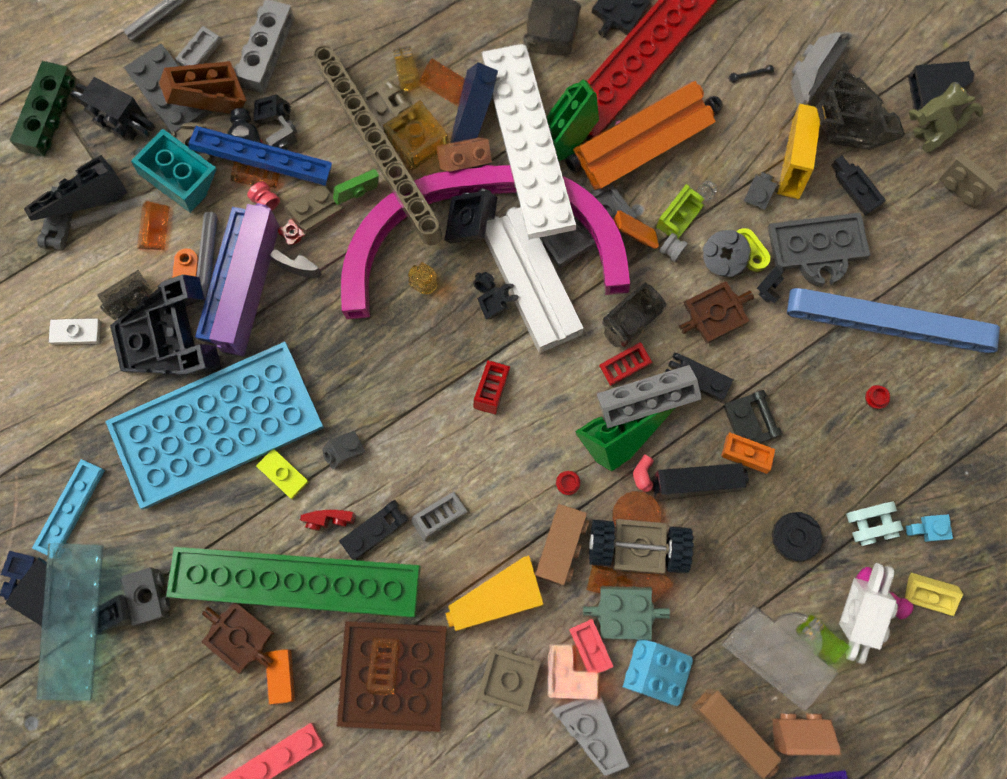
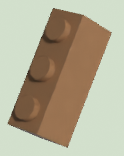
[535,504,589,587]

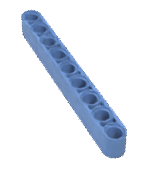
[787,288,1000,353]

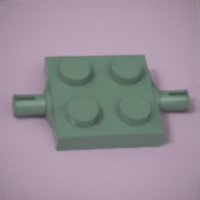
[583,586,670,640]

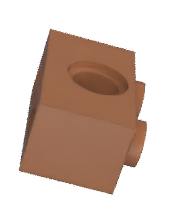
[436,137,492,172]

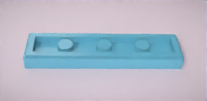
[32,459,105,559]

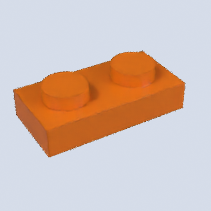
[721,432,775,474]

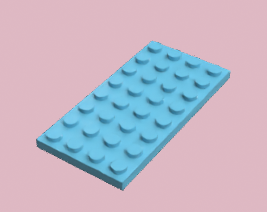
[105,342,324,510]

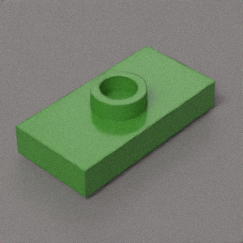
[333,169,379,205]

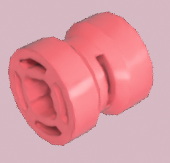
[247,181,280,211]

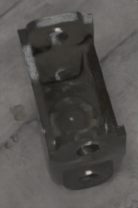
[523,0,582,56]
[602,282,667,348]

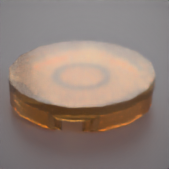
[612,491,662,528]

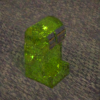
[796,614,850,664]

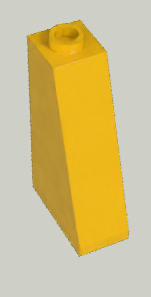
[777,104,822,199]
[446,555,544,631]

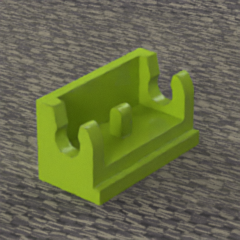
[656,184,704,239]

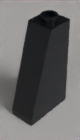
[651,463,749,502]

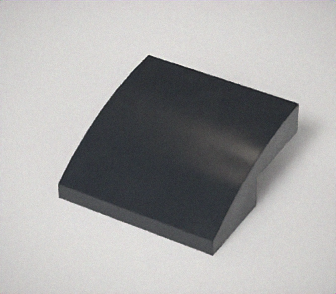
[5,557,82,631]

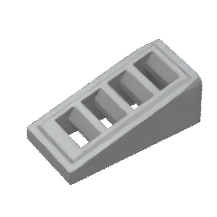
[411,492,467,541]

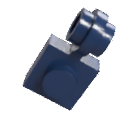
[0,551,36,600]

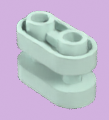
[846,501,903,546]

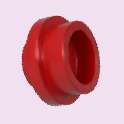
[865,385,890,409]
[556,471,580,495]

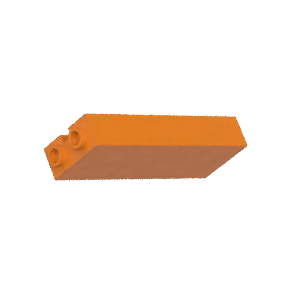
[573,80,716,190]

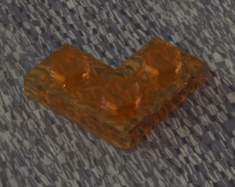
[548,645,600,699]

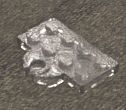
[722,605,838,711]

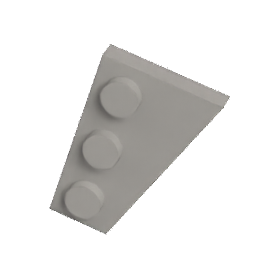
[551,690,629,776]

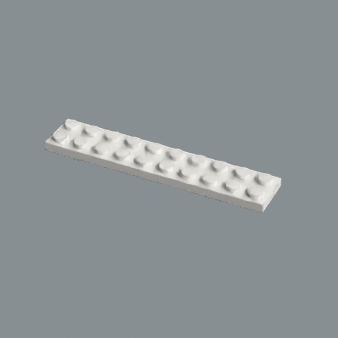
[482,44,576,240]

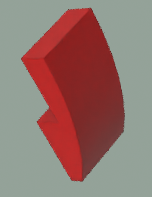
[300,510,356,531]

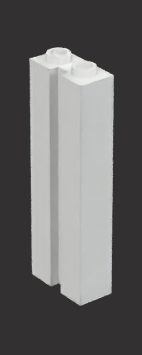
[485,207,584,353]

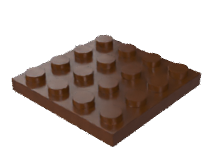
[337,621,447,732]

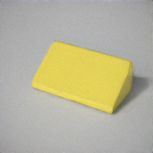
[905,573,963,616]

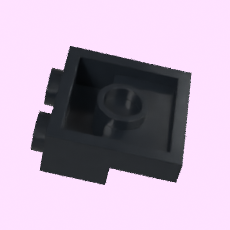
[444,189,498,244]

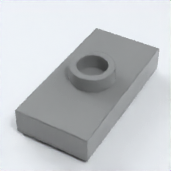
[175,26,222,66]

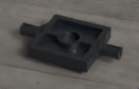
[591,0,651,38]

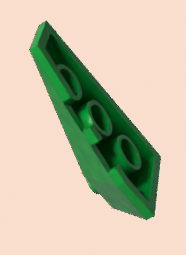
[575,407,676,472]

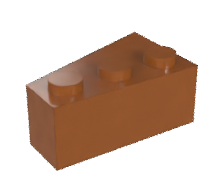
[159,61,246,114]

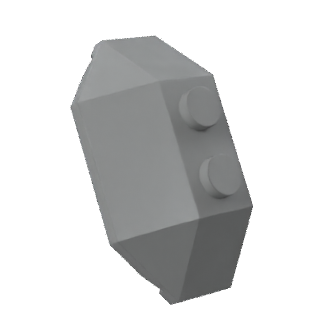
[791,32,853,107]

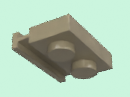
[285,185,343,235]

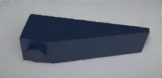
[450,62,498,143]

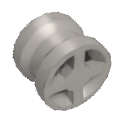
[659,233,688,263]

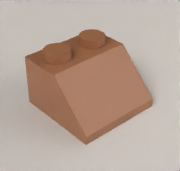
[773,713,841,755]

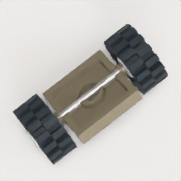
[589,519,694,575]

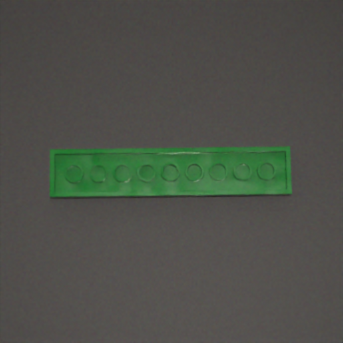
[166,547,421,618]

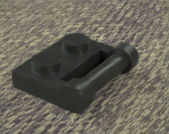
[723,390,783,443]

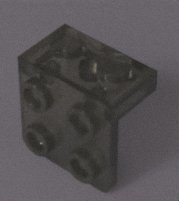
[97,270,153,320]

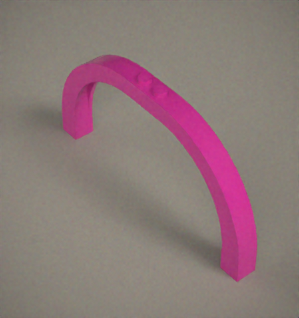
[341,165,630,319]

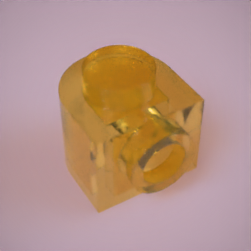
[408,262,438,294]

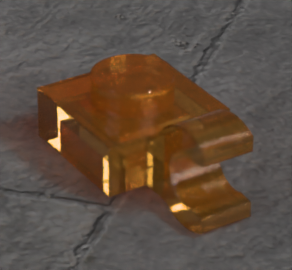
[586,565,632,594]

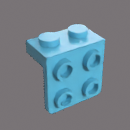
[623,639,693,706]

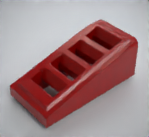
[599,342,653,386]
[473,360,510,414]

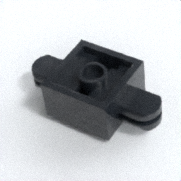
[70,77,155,141]

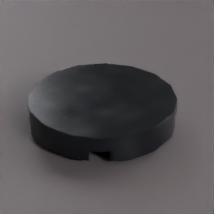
[772,512,823,562]

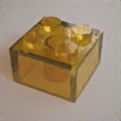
[383,100,448,171]

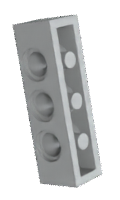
[234,0,295,94]
[597,365,702,428]

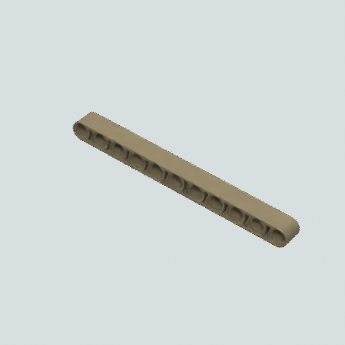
[313,45,442,245]

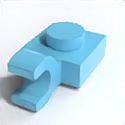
[905,514,953,542]

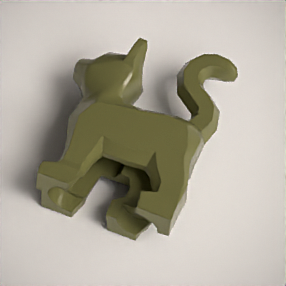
[908,82,983,153]

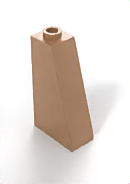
[691,689,781,779]

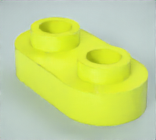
[736,228,770,272]

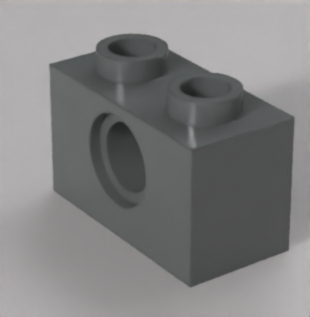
[121,567,171,626]

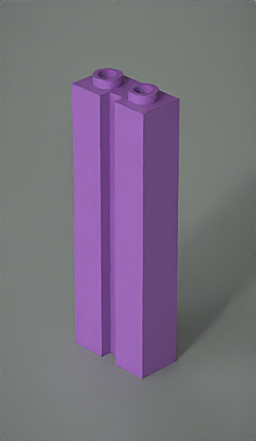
[209,203,280,357]

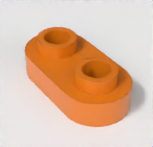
[172,248,199,278]

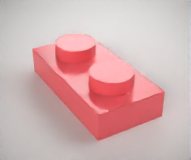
[569,619,614,677]

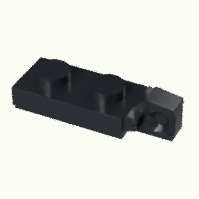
[831,155,886,216]

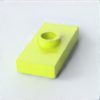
[256,449,309,499]

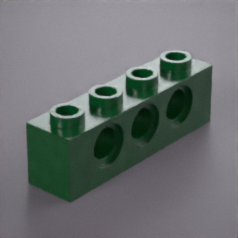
[10,60,76,157]

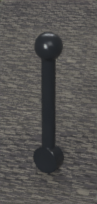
[729,65,774,83]

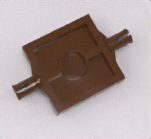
[679,281,754,344]
[201,603,274,674]

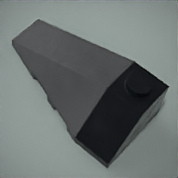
[24,155,128,221]

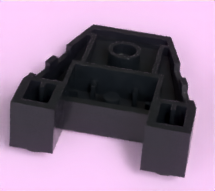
[110,274,221,375]

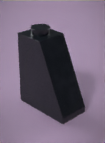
[908,61,974,111]

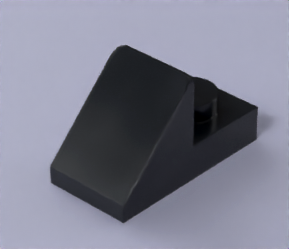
[91,595,132,635]

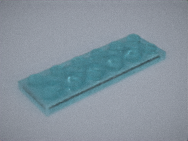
[36,543,104,701]

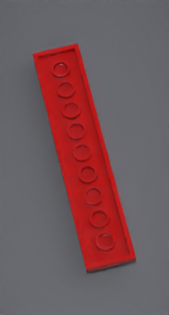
[587,0,718,139]

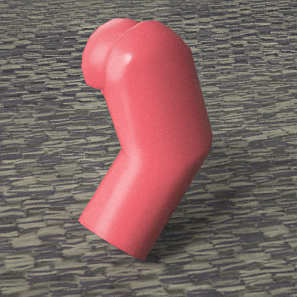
[633,455,654,492]

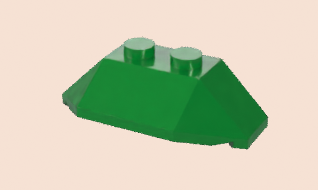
[546,79,599,161]

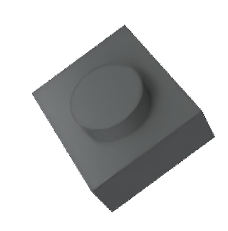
[265,115,297,150]
[744,172,777,210]
[322,431,365,469]

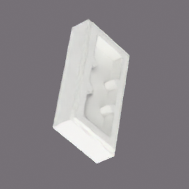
[49,319,101,345]

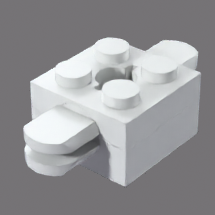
[839,563,897,664]

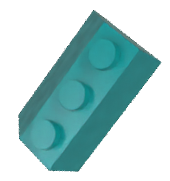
[131,129,217,213]

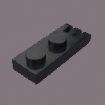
[665,353,733,402]

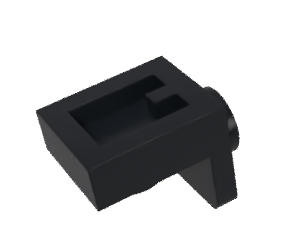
[254,94,291,125]
[756,264,785,303]

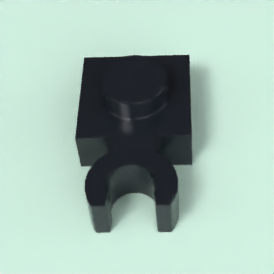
[477,284,519,319]

